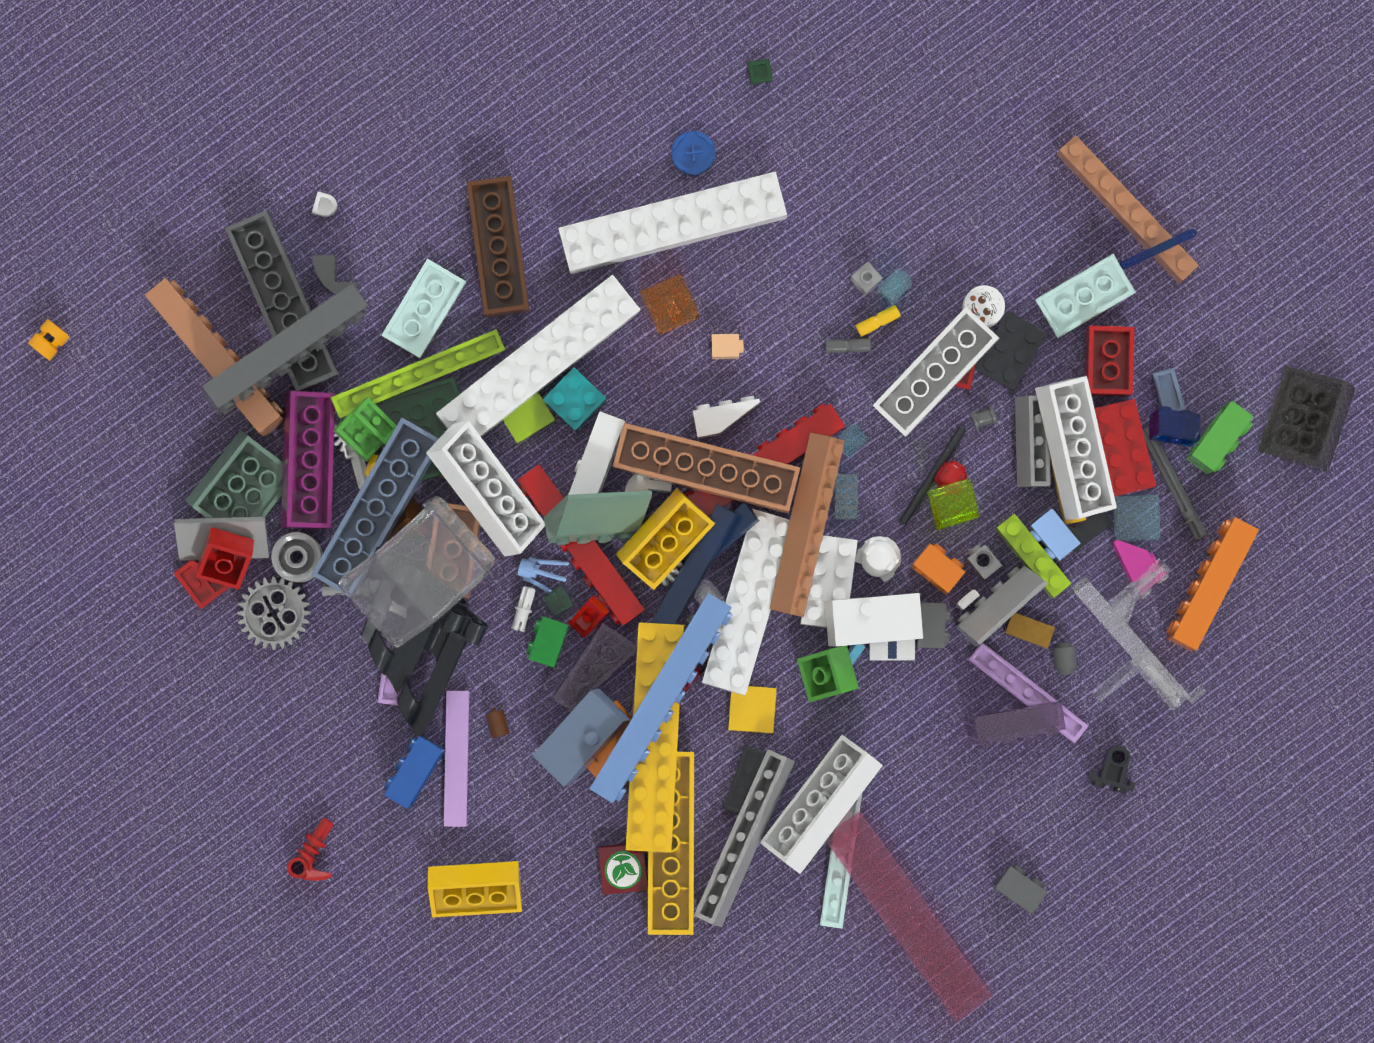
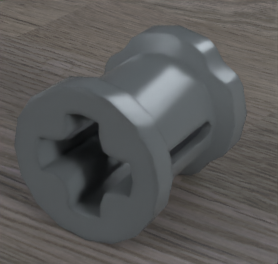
[970,405,997,431]

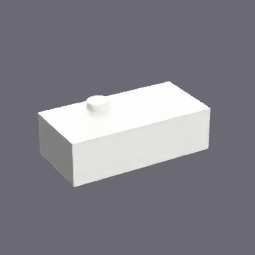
[568,412,625,495]
[825,593,923,646]

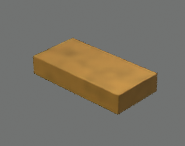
[1005,613,1055,649]

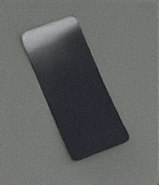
[1077,512,1113,547]

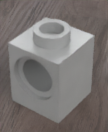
[850,262,883,296]
[966,545,1002,580]

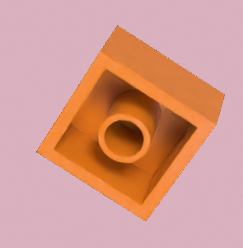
[910,543,965,595]

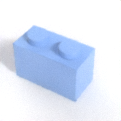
[1029,509,1081,562]

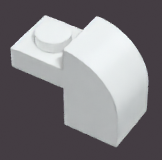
[625,475,672,494]

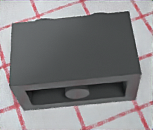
[916,602,950,649]
[993,865,1048,915]

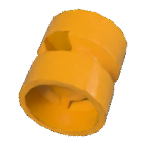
[27,318,70,361]

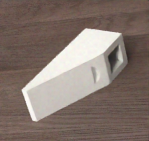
[693,396,760,439]

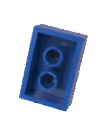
[383,736,445,809]

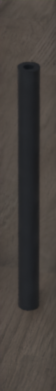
[899,426,966,525]

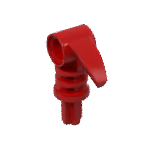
[287,818,334,881]

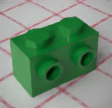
[526,617,569,668]

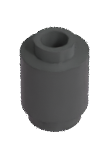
[1052,642,1077,675]

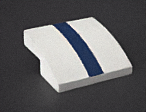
[869,639,915,660]

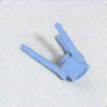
[518,557,570,595]

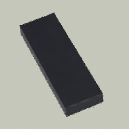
[723,745,766,814]

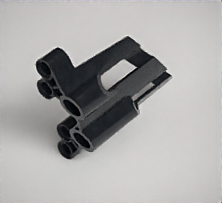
[361,546,488,736]

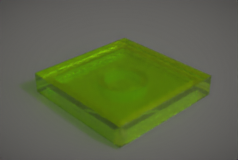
[927,478,980,530]

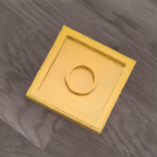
[728,686,777,733]

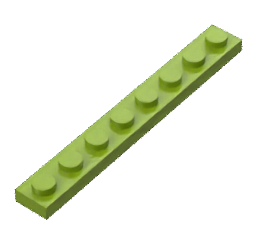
[330,329,505,419]

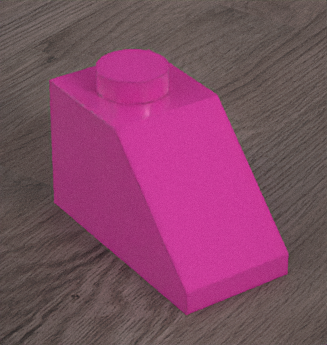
[1111,540,1158,583]

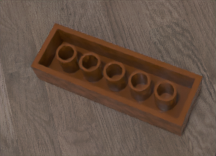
[467,176,530,318]

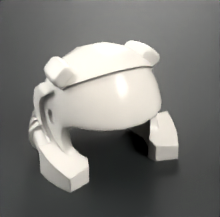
[855,536,901,582]

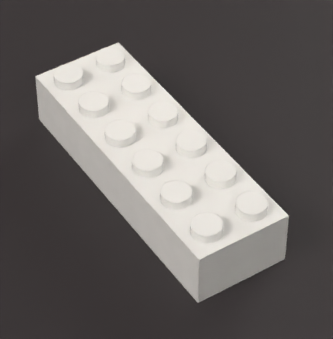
[873,307,1000,437]
[1035,376,1117,520]
[426,421,545,556]
[760,735,883,874]

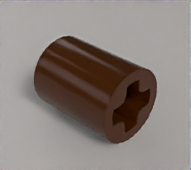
[485,707,510,739]

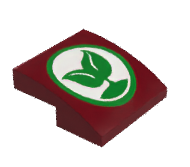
[598,844,648,895]

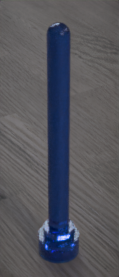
[1119,229,1197,270]

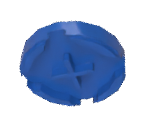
[671,131,715,176]

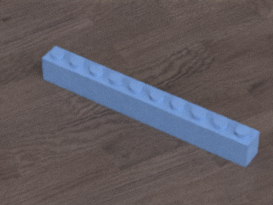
[590,593,733,804]

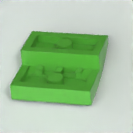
[333,397,397,461]

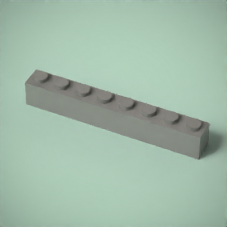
[694,749,795,927]

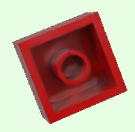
[196,527,254,590]

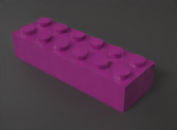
[281,391,335,529]

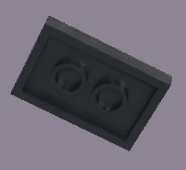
[975,311,1047,392]

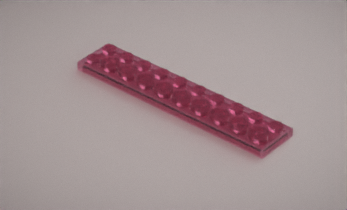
[826,811,992,1022]

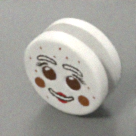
[962,285,1005,328]

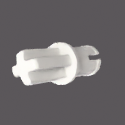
[511,586,535,632]

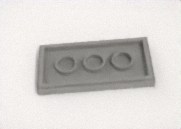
[174,517,270,561]

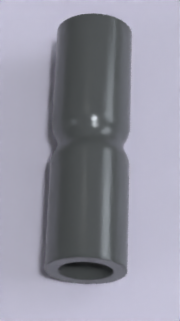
[825,338,871,353]

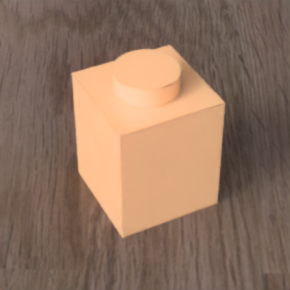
[712,334,744,359]

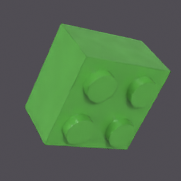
[797,645,859,702]

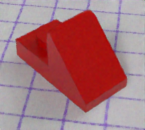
[568,595,609,638]

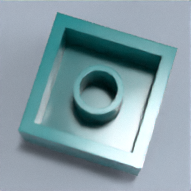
[543,367,607,432]

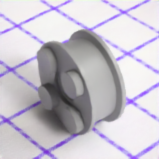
[271,532,323,583]

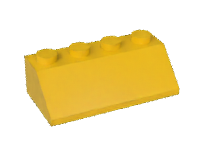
[616,488,715,590]
[428,861,522,917]

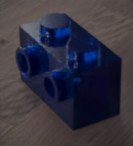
[1149,406,1200,447]

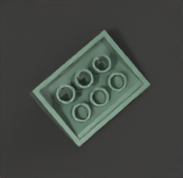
[185,430,283,518]
[544,490,652,545]

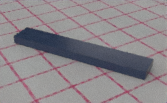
[652,504,738,625]

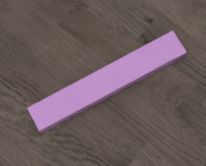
[968,643,1088,744]
[444,691,469,827]

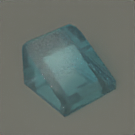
[838,423,869,458]

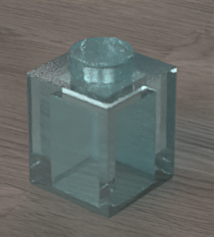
[877,269,912,306]

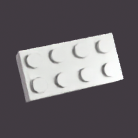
[800,536,858,628]

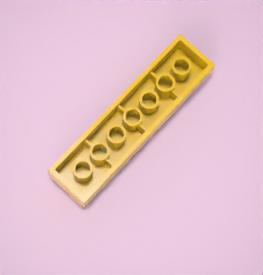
[648,752,694,935]

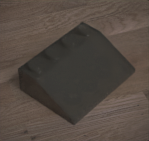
[1258,366,1356,473]

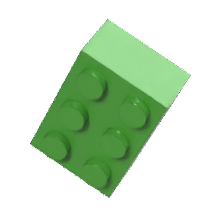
[1185,401,1254,474]

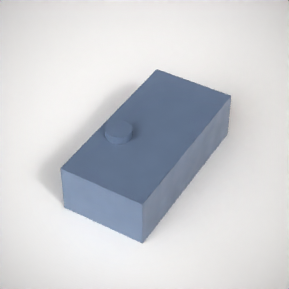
[532,688,631,787]

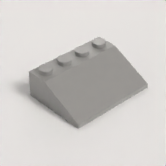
[956,566,1047,647]

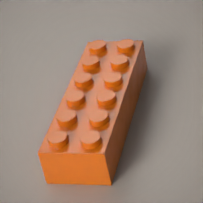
[1166,517,1259,651]

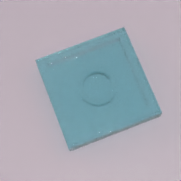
[1113,495,1161,541]

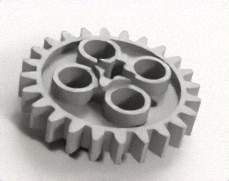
[237,577,311,650]

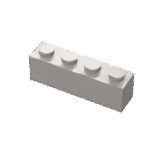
[1015,396,1050,487]

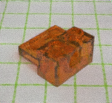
[640,274,700,335]

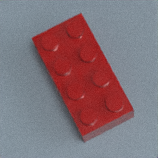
[1094,399,1156,497]

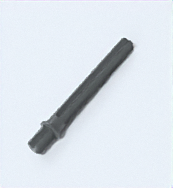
[1143,428,1207,540]

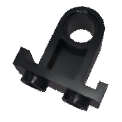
[1087,745,1135,794]

